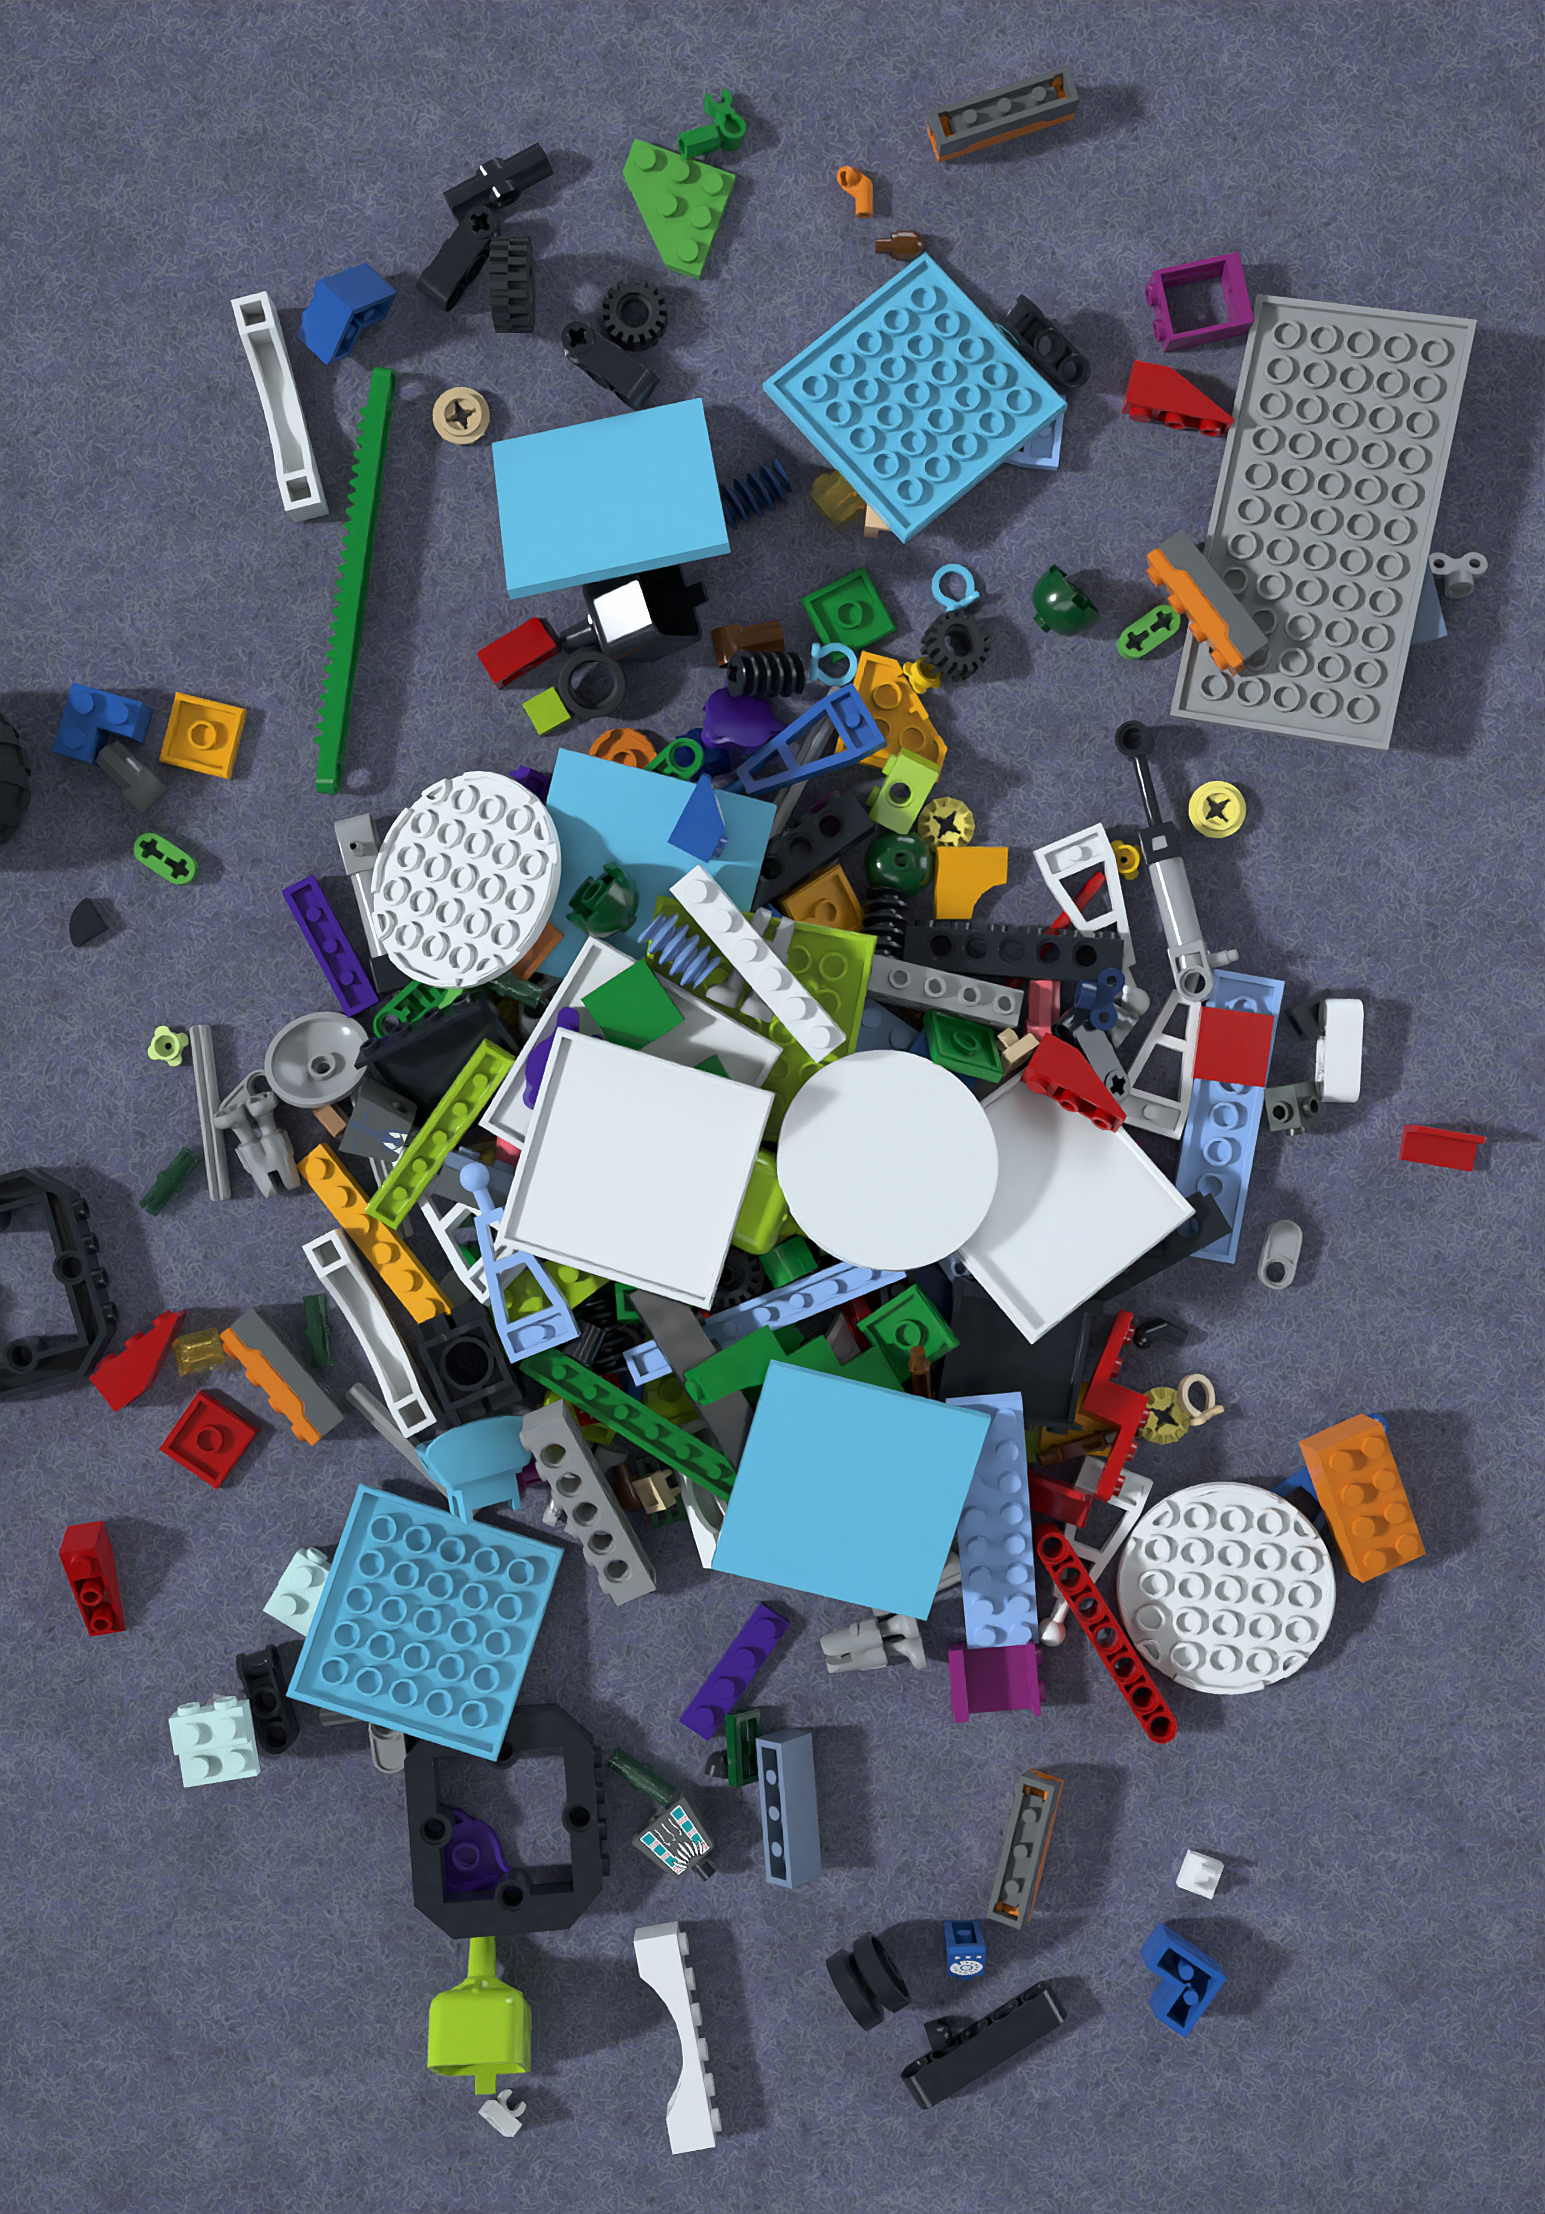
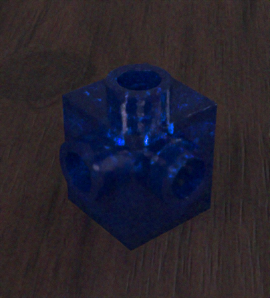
[675,728,732,783]

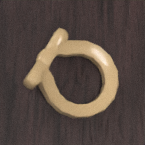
[1177,1374,1224,1426]

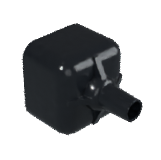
[559,564,710,663]

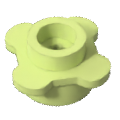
[148,1026,189,1067]

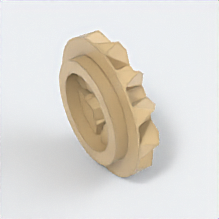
[433,387,491,446]

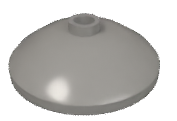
[264,1012,369,1108]

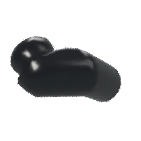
[1133,1318,1188,1349]

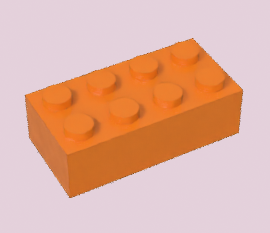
[1299,1413,1426,1583]

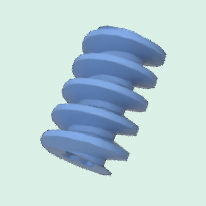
[637,910,721,989]

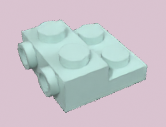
[263,1547,332,1637]
[169,1696,260,1788]

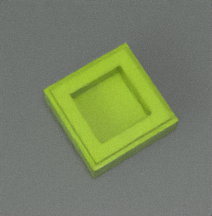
[522,687,572,737]

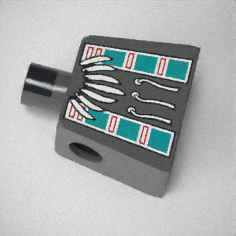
[632,1787,718,1882]

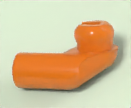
[837,166,873,218]

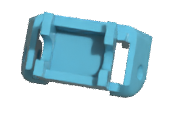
[415,1415,532,1524]

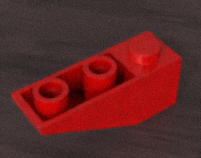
[1121,360,1234,437]
[1019,1032,1127,1133]
[89,1309,187,1412]
[58,1520,126,1637]

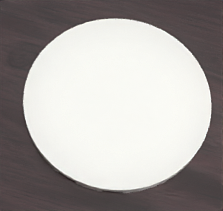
[371,771,561,989]
[776,1050,998,1272]
[1116,1482,1336,1695]

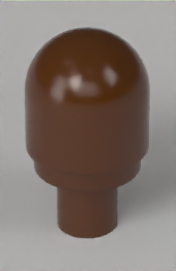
[875,230,925,261]
[613,1461,644,1512]

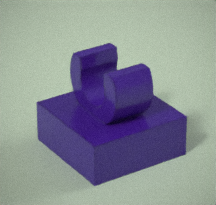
[509,765,551,803]

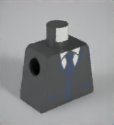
[338,1077,422,1162]

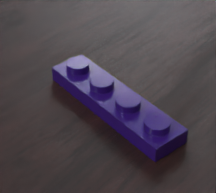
[281,874,382,1018]
[679,1601,790,1741]

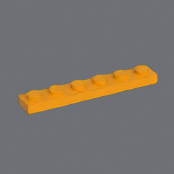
[296,1143,455,1323]

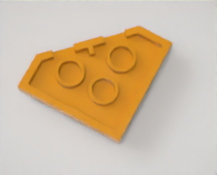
[834,651,947,785]

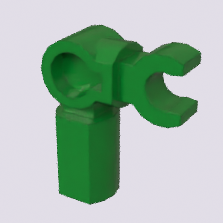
[677,88,746,160]

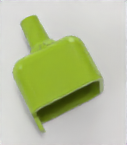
[731,1146,813,1255]
[427,1936,532,2095]

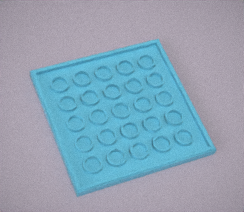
[763,251,1068,544]
[492,398,731,600]
[535,748,777,979]
[711,1359,991,1621]
[286,1483,565,1762]

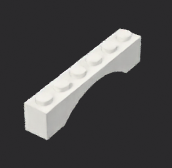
[231,291,329,523]
[669,864,846,1063]
[302,1227,443,1439]
[634,1921,722,2154]

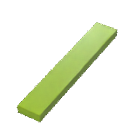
[365,1038,516,1230]

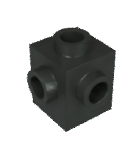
[1263,1081,1320,1136]

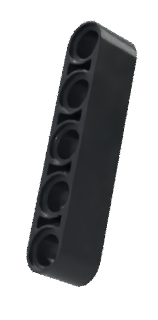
[900,1981,1067,2110]

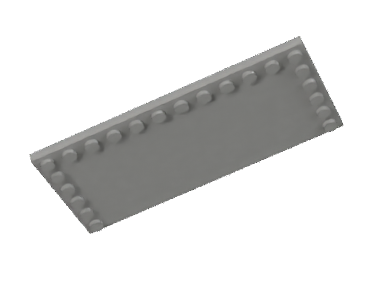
[1170,294,1477,753]

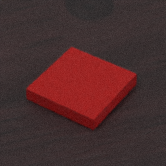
[1191,1006,1274,1088]
[159,1390,260,1490]

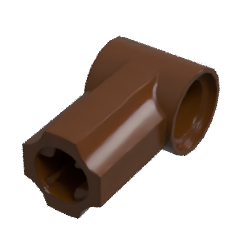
[710,620,785,669]

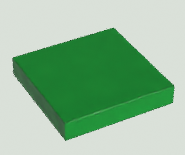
[800,566,897,665]
[581,957,685,1051]
[923,1010,1004,1083]
[857,1282,960,1384]

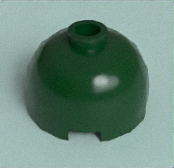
[1032,563,1102,637]
[863,830,935,900]
[566,862,639,938]

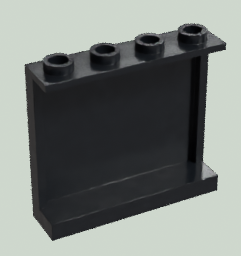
[354,988,524,1151]
[934,1276,1104,1435]

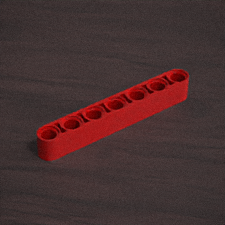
[1032,1523,1178,1744]

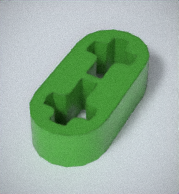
[1117,605,1181,661]
[134,833,199,886]

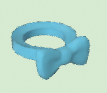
[931,564,981,614]
[809,642,858,686]

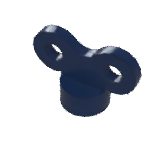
[1074,967,1125,1031]

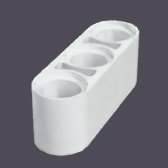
[1315,998,1364,1103]

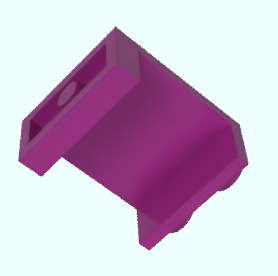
[946,1639,1046,1723]

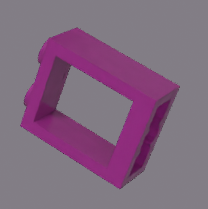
[1145,251,1254,353]

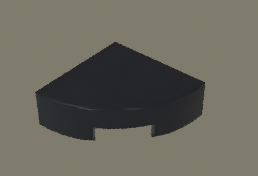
[69,898,108,947]

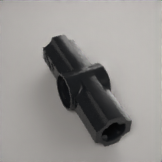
[443,142,553,224]

